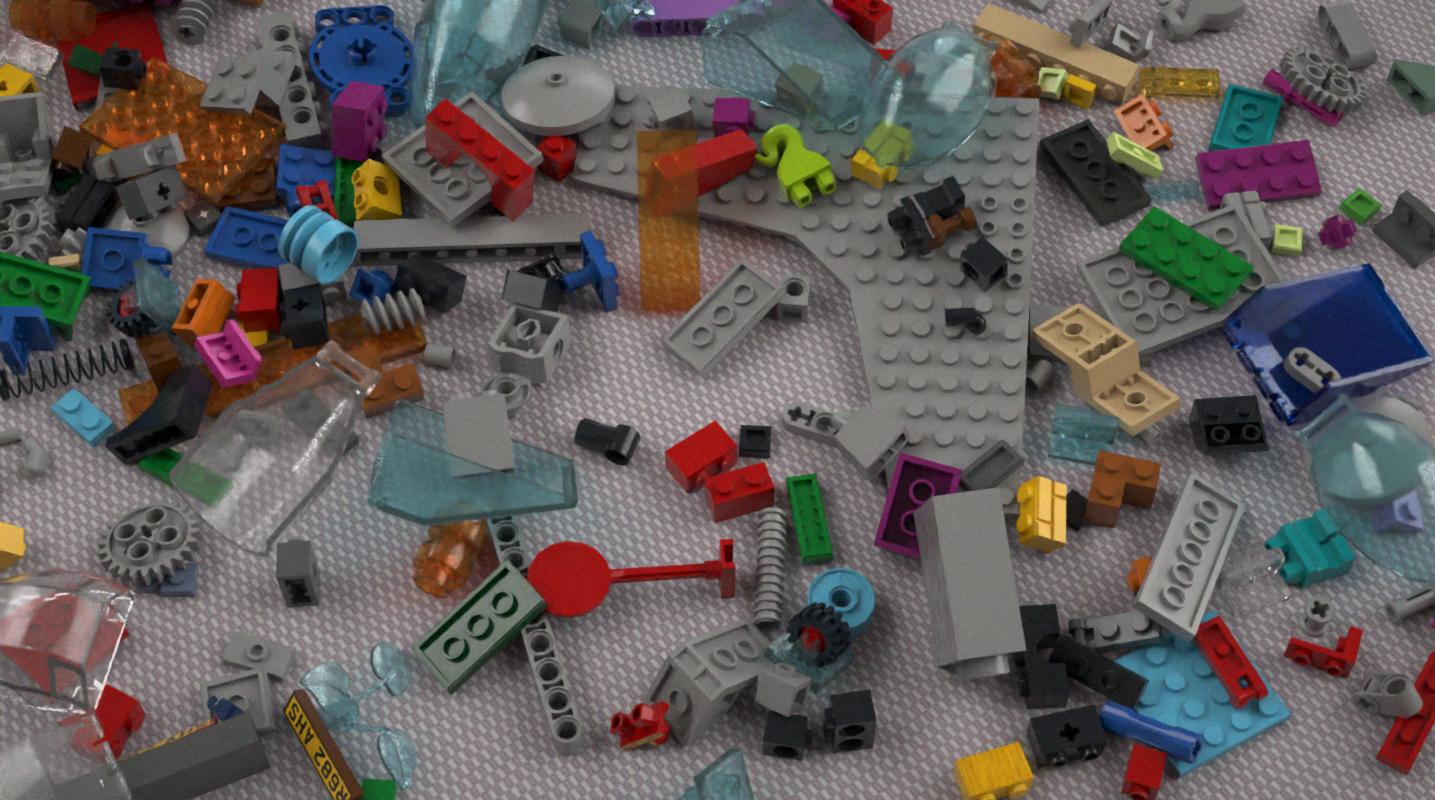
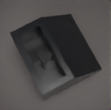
[1189,395,1269,455]

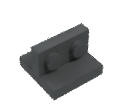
[1373,190,1435,269]

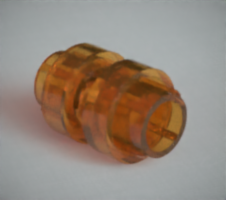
[9,0,96,43]
[968,34,1041,98]
[412,503,488,598]

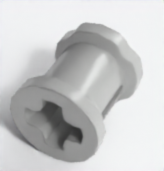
[1298,596,1335,637]

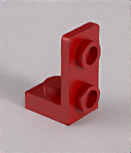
[1283,626,1363,678]

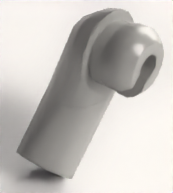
[21,437,49,480]

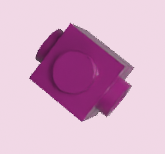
[712,97,756,137]

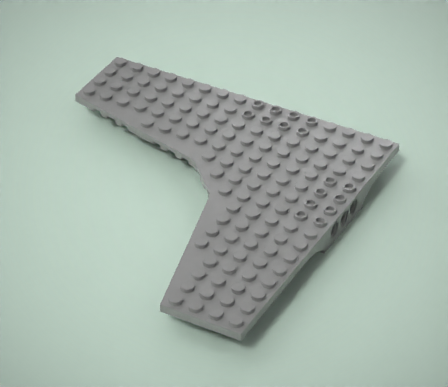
[572,86,1039,519]

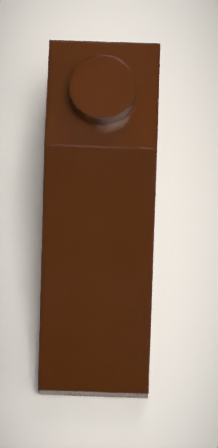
[135,328,182,393]

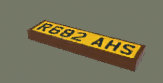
[283,688,364,800]

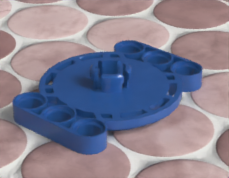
[309,5,415,115]

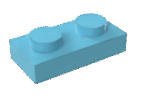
[50,388,116,448]

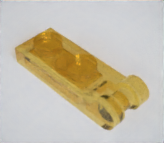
[1139,67,1220,99]

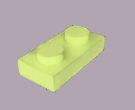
[1106,132,1163,179]

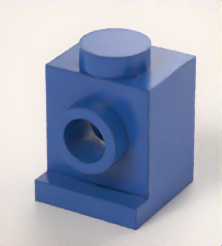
[349,268,396,306]

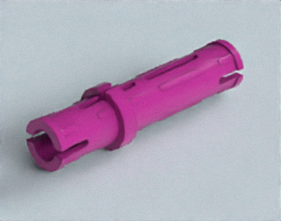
[1262,68,1344,128]

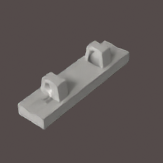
[84,132,186,182]

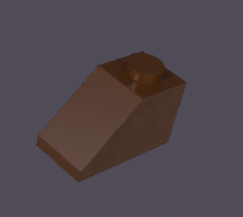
[51,126,93,174]

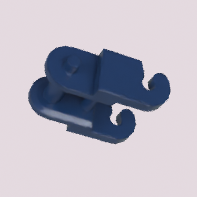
[207,696,245,722]

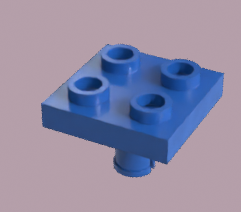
[562,230,620,313]

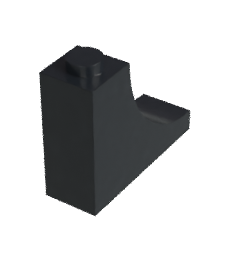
[105,364,213,465]

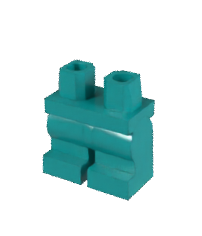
[1263,508,1356,589]

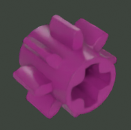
[1317,214,1357,250]

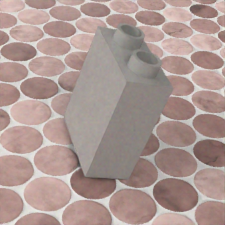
[913,487,1026,682]

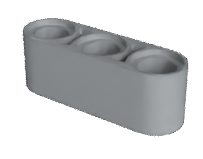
[1318,0,1376,69]

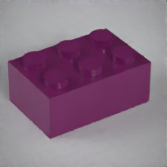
[873,452,962,561]

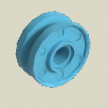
[806,568,876,640]

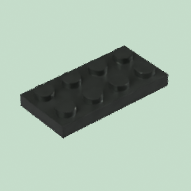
[1039,119,1152,227]

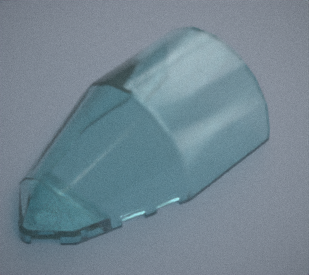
[408,0,549,130]

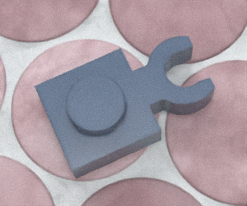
[139,563,199,597]

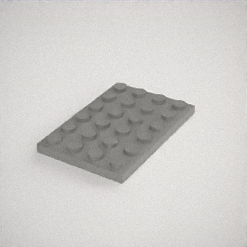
[1076,203,1295,357]

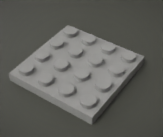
[382,91,544,227]

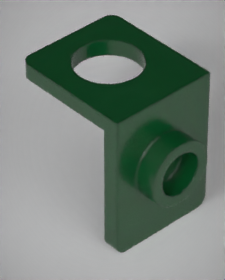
[67,41,118,79]

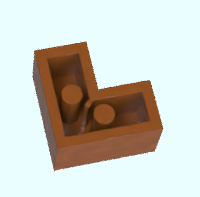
[345,344,424,419]
[1084,450,1161,528]

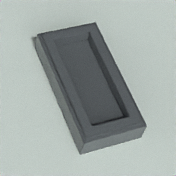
[959,439,1024,492]

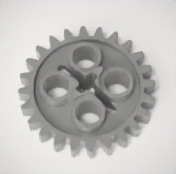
[1279,46,1367,114]
[0,196,57,261]
[97,497,203,586]

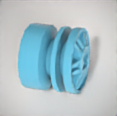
[278,205,359,284]

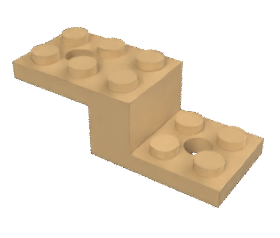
[1031,303,1181,436]

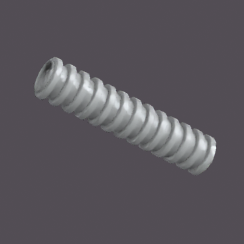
[753,507,787,631]

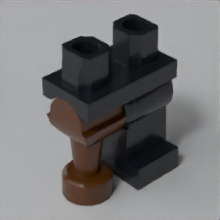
[887,175,977,256]

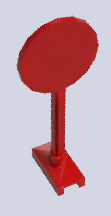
[527,539,736,618]

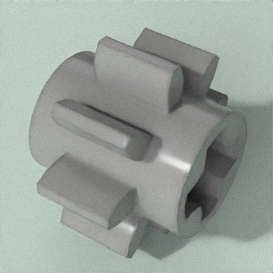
[55,227,87,261]

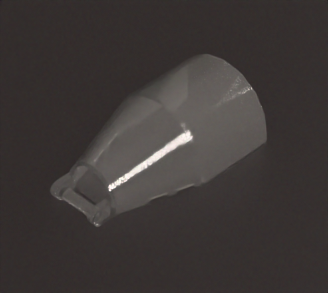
[169,340,382,557]

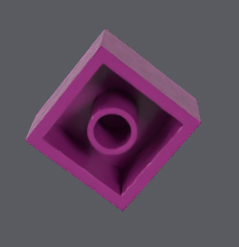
[332,81,388,162]

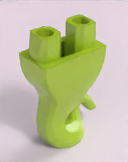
[755,123,836,208]

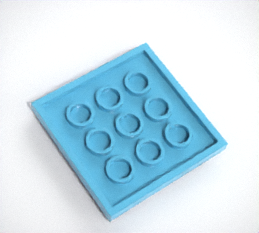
[1115,610,1291,779]

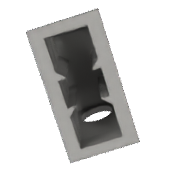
[831,406,910,482]

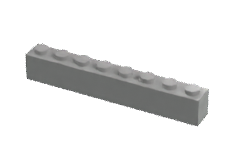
[354,212,590,266]

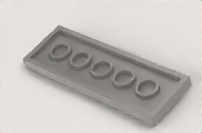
[1132,472,1245,642]

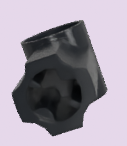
[574,418,641,466]

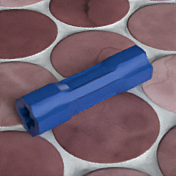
[1099,701,1203,764]

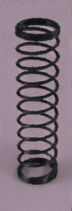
[0,338,134,402]

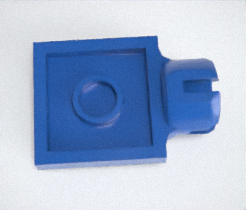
[276,144,336,218]
[81,227,172,291]

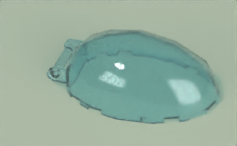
[857,18,999,172]
[1293,392,1435,584]

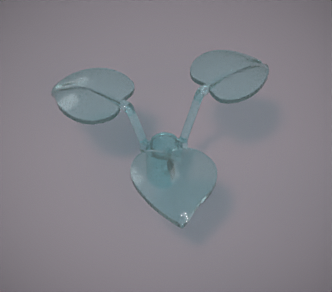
[299,641,417,791]

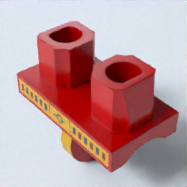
[610,701,670,751]

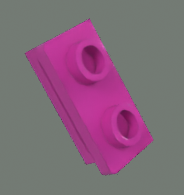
[194,319,261,388]

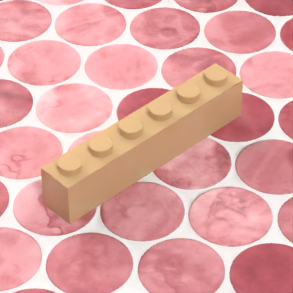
[971,3,1139,105]

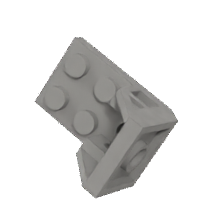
[0,92,56,201]
[643,617,789,747]

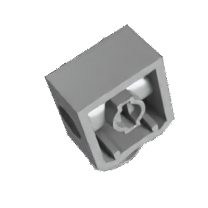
[481,302,572,417]

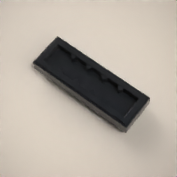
[1048,634,1150,711]

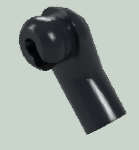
[945,307,987,334]

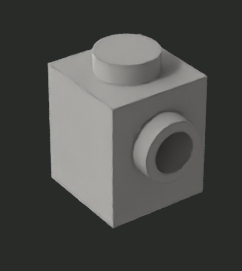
[754,663,812,717]

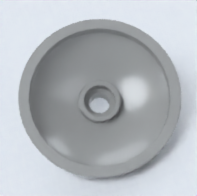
[103,205,191,266]

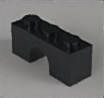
[1013,604,1070,710]

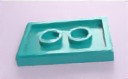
[1208,83,1284,152]

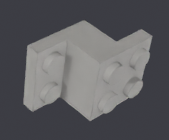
[200,49,298,115]

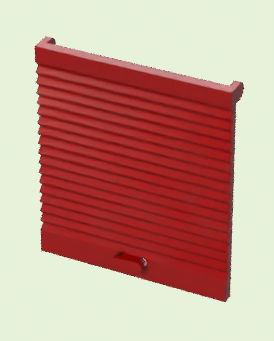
[53,1,174,110]

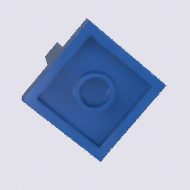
[0,306,56,375]

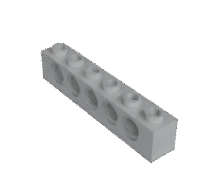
[256,10,328,150]

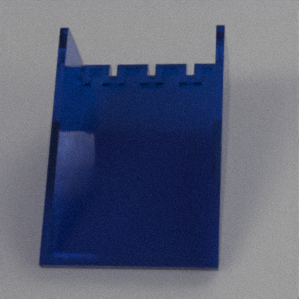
[1221,263,1435,427]

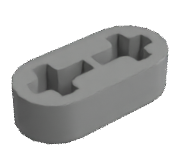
[1284,347,1341,397]

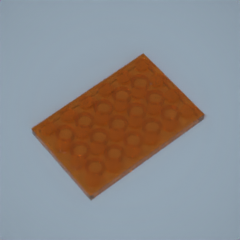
[79,57,287,204]

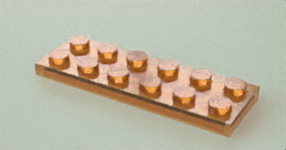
[637,130,700,311]

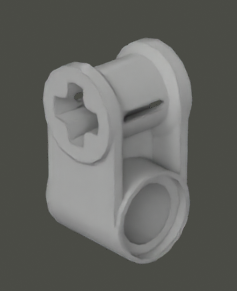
[1351,669,1423,718]

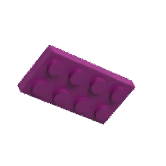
[1195,140,1322,210]

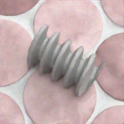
[170,0,218,45]
[361,288,427,337]

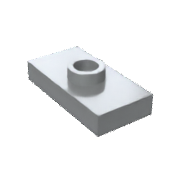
[221,631,296,682]

